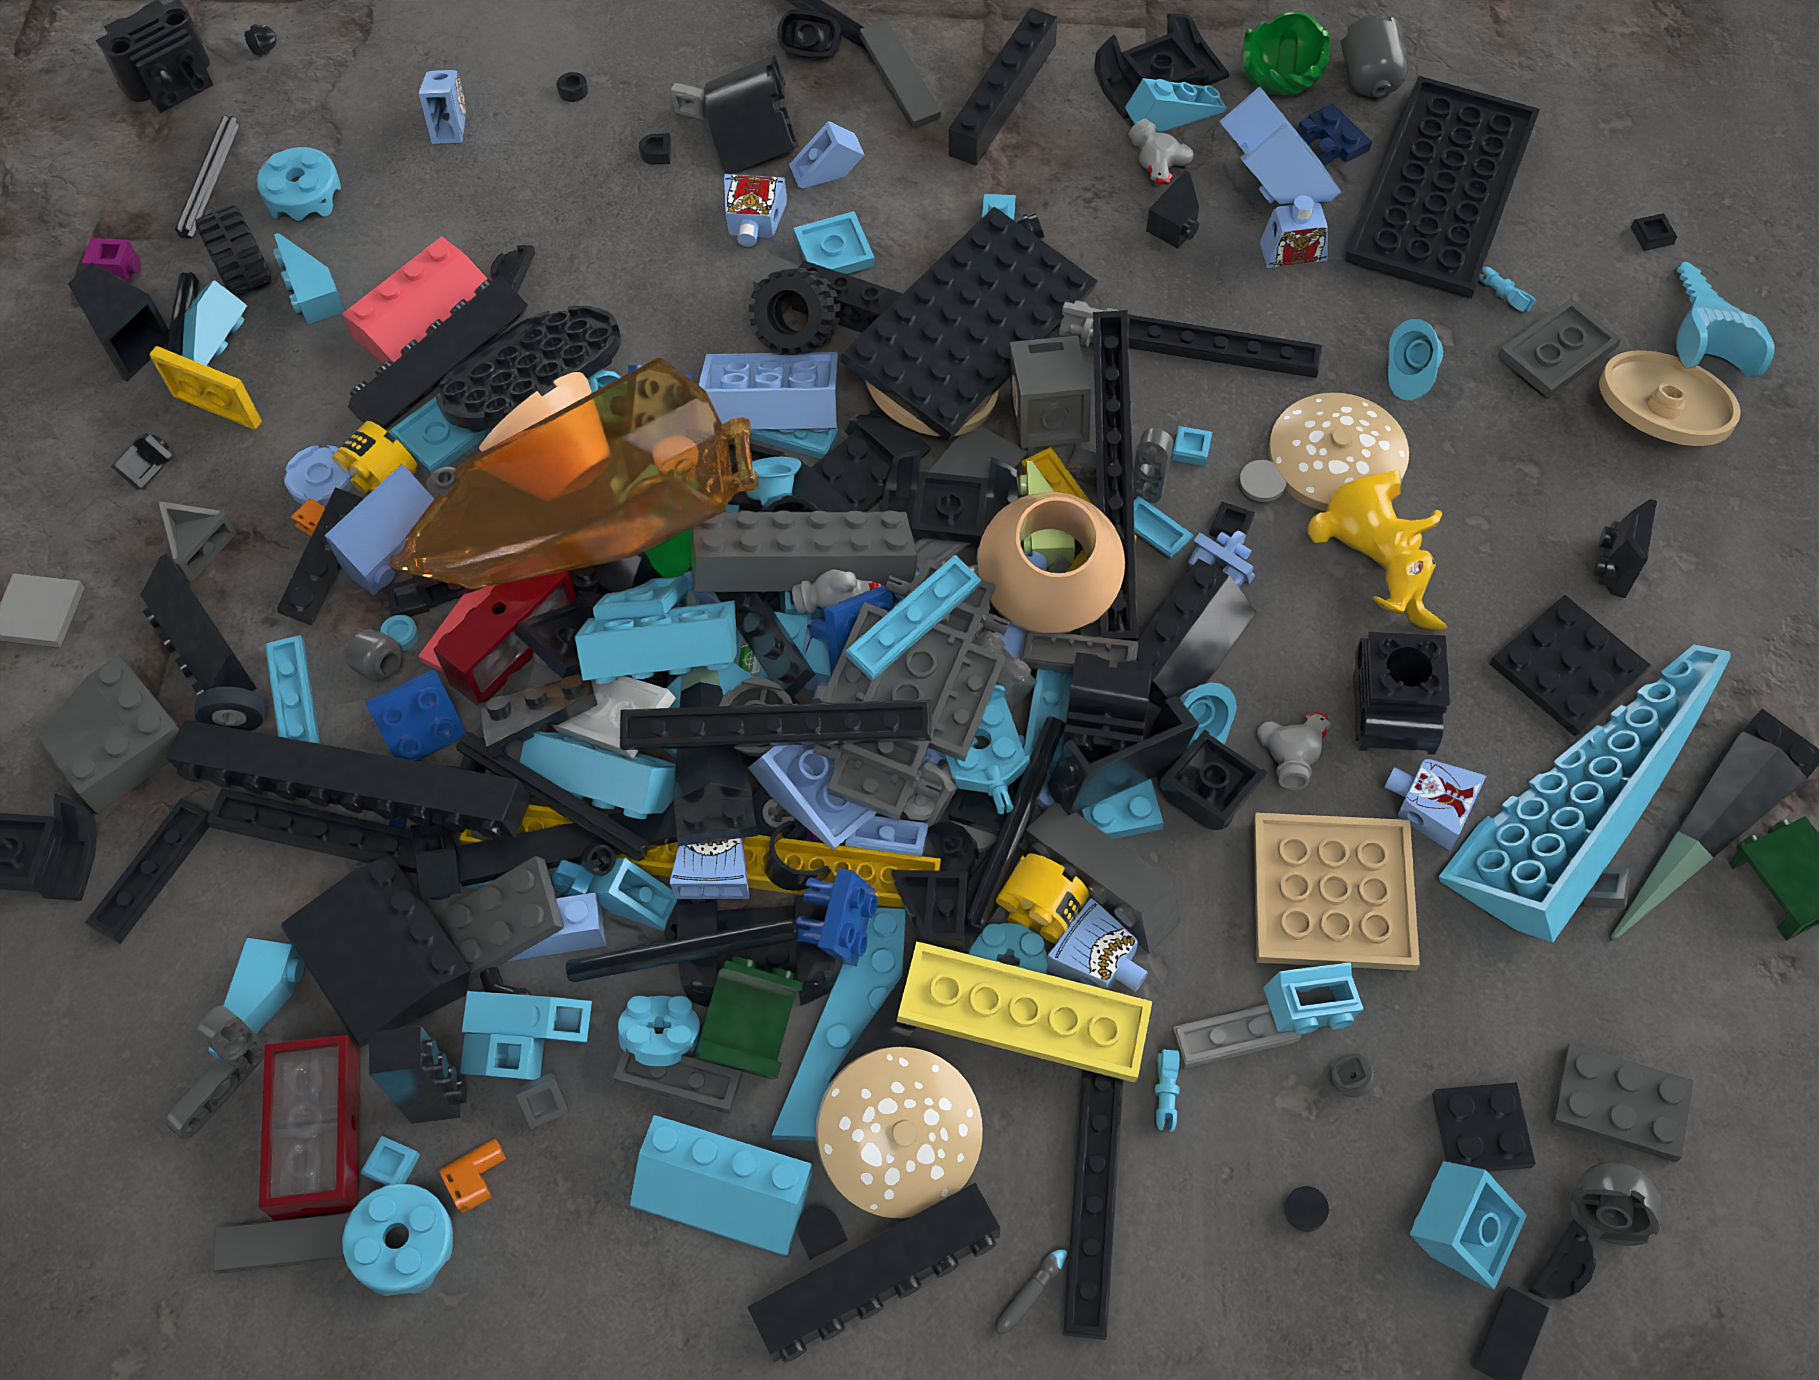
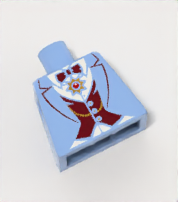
[1385,759,1486,851]

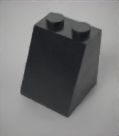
[68,262,169,382]

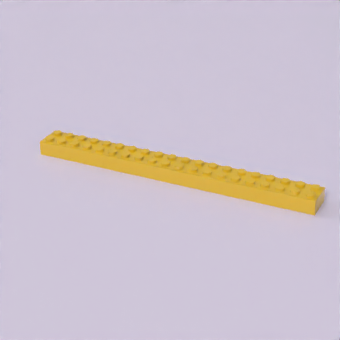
[459,805,941,909]

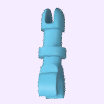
[1479,266,1537,312]
[1155,1049,1180,1132]

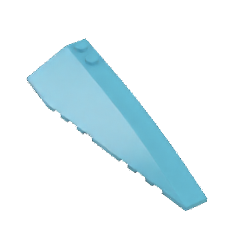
[1439,644,1731,943]

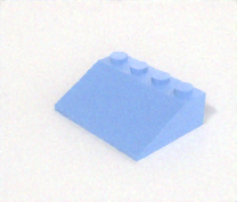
[697,352,839,434]
[748,744,942,850]

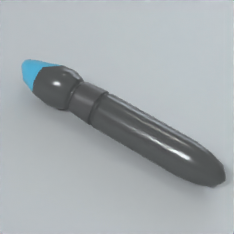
[996,1250,1067,1334]

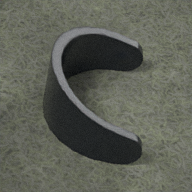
[764,821,831,891]

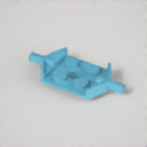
[944,685,1030,814]

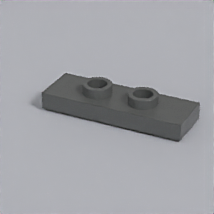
[1021,631,1139,673]

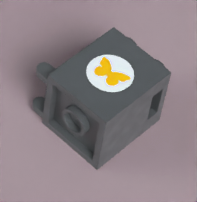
[1010,336,1091,458]

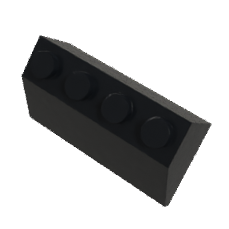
[140,553,257,696]
[1136,558,1256,708]

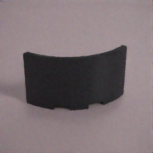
[704,55,799,174]

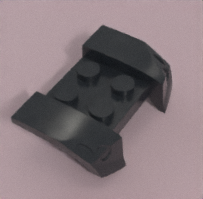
[1094,13,1229,119]
[792,409,931,512]
[880,449,1021,544]
[0,793,96,901]
[677,897,836,1008]

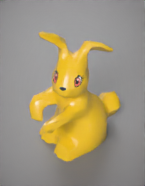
[1307,470,1447,631]

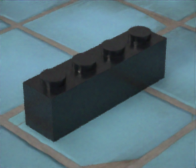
[369,1026,467,1124]

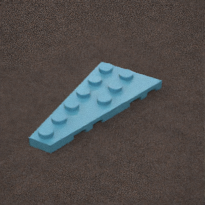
[771,908,906,1141]

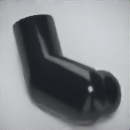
[480,967,531,996]

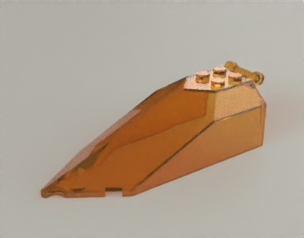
[389,358,759,589]

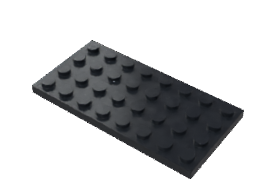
[1345,76,1540,298]
[839,206,1098,441]

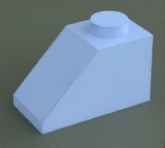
[789,121,865,188]

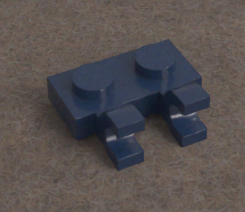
[1298,104,1372,166]

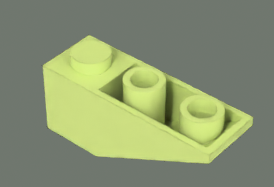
[1019,461,1075,568]

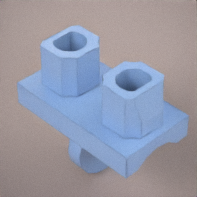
[1188,531,1255,587]

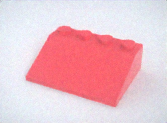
[342,236,487,363]

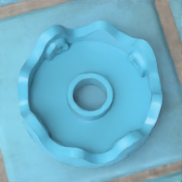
[257,147,341,221]
[342,1184,453,1296]

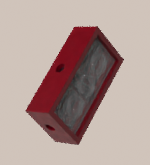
[433,550,577,708]
[259,1035,360,1220]

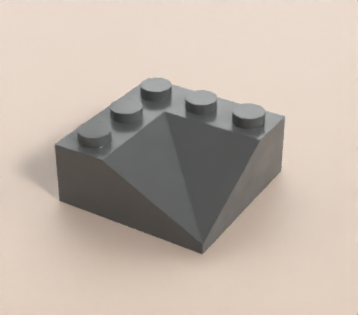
[38,654,180,814]

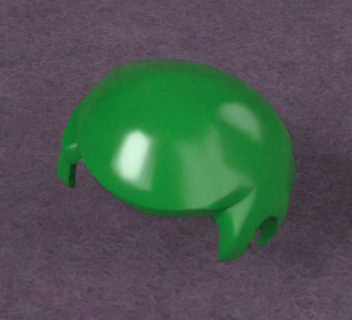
[1242,11,1330,96]

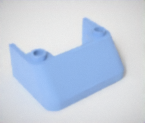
[1220,87,1341,204]

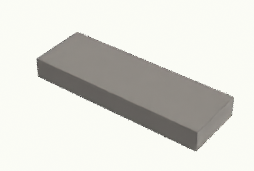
[1172,1004,1301,1069]

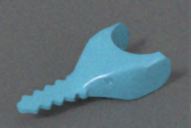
[1676,262,1774,377]

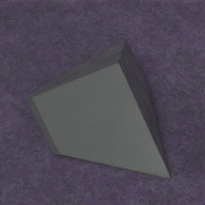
[158,501,237,583]

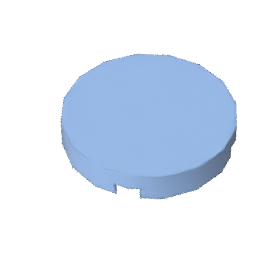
[284,445,353,506]

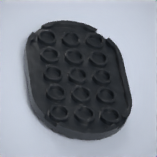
[436,306,621,432]

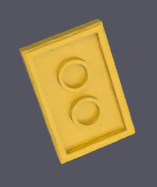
[149,346,262,430]

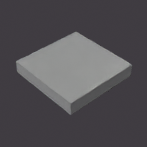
[0,574,85,648]

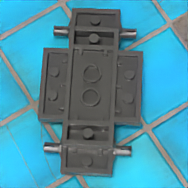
[813,558,1010,821]

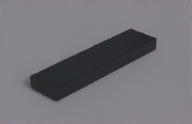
[85,798,210,944]

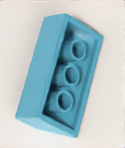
[575,601,737,684]
[520,731,676,819]
[630,1115,815,1257]

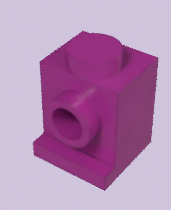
[82,238,141,282]

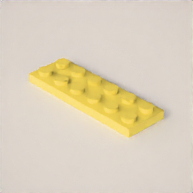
[897,942,1152,1083]

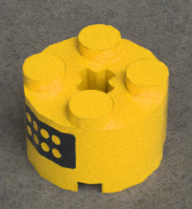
[331,421,417,495]
[996,854,1089,944]

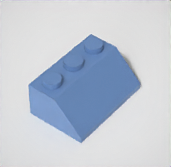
[325,464,448,595]

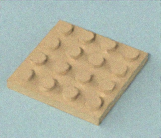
[1253,813,1420,971]

